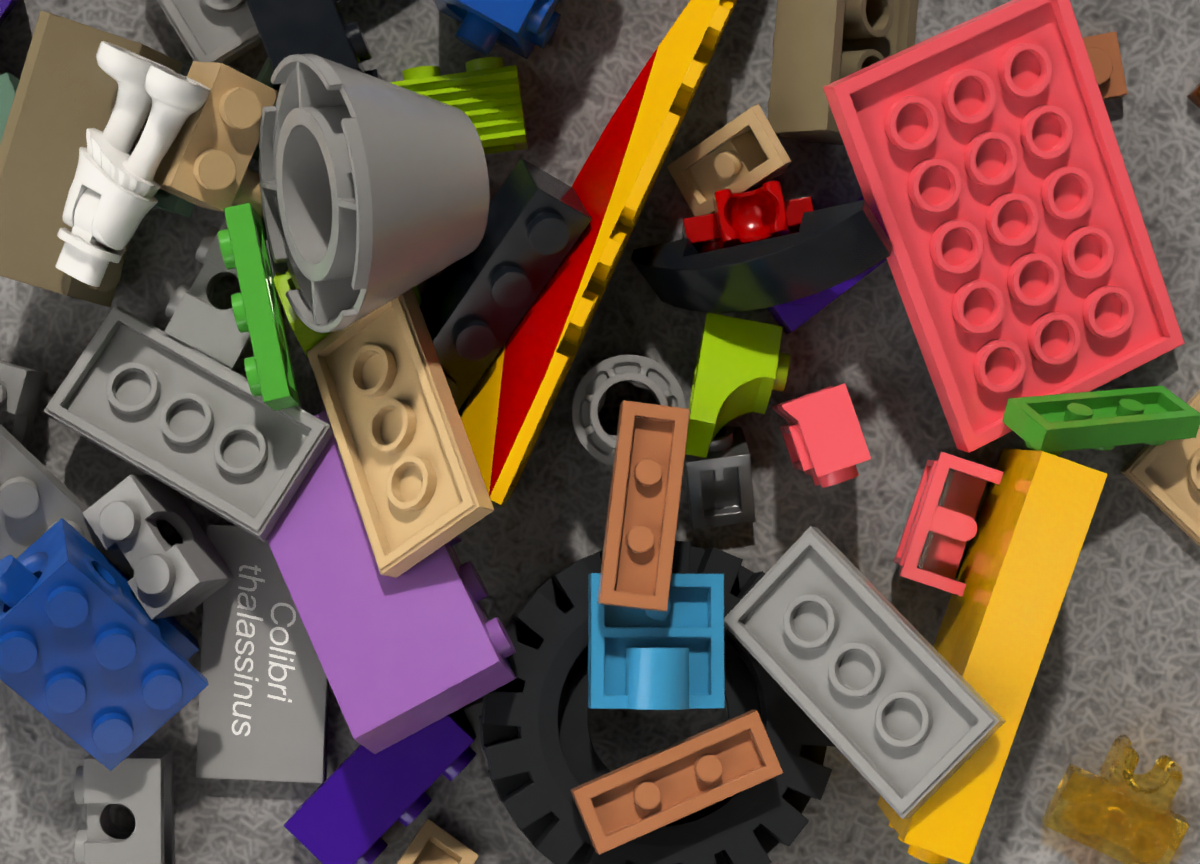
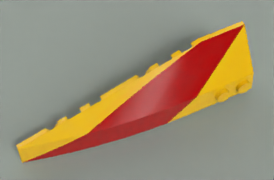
[460,0,738,505]

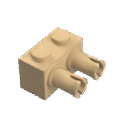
[153,61,279,218]

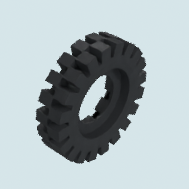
[479,541,836,864]

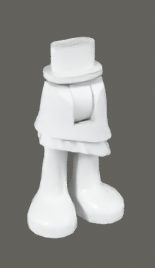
[55,41,210,287]

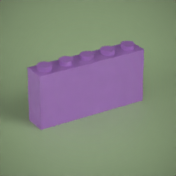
[266,410,516,754]

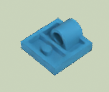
[588,573,725,710]

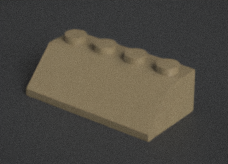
[768,0,918,145]
[0,11,183,307]

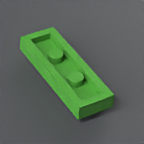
[218,203,300,411]
[1002,385,1200,456]

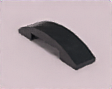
[631,200,893,313]

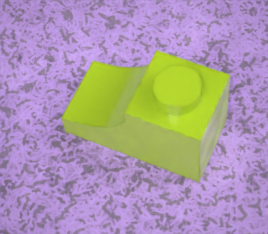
[685,312,791,458]

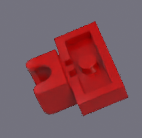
[682,181,813,253]

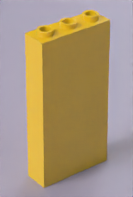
[877,448,1108,864]

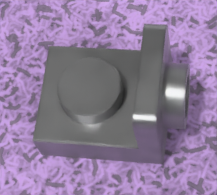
[684,425,756,529]

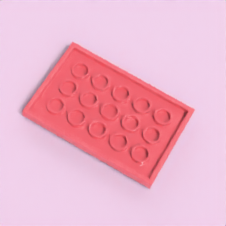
[823,0,1185,453]

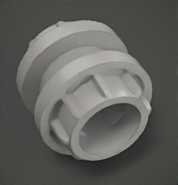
[572,355,686,467]

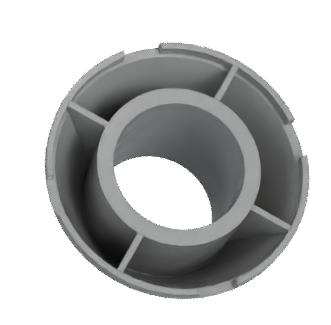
[259,54,490,333]

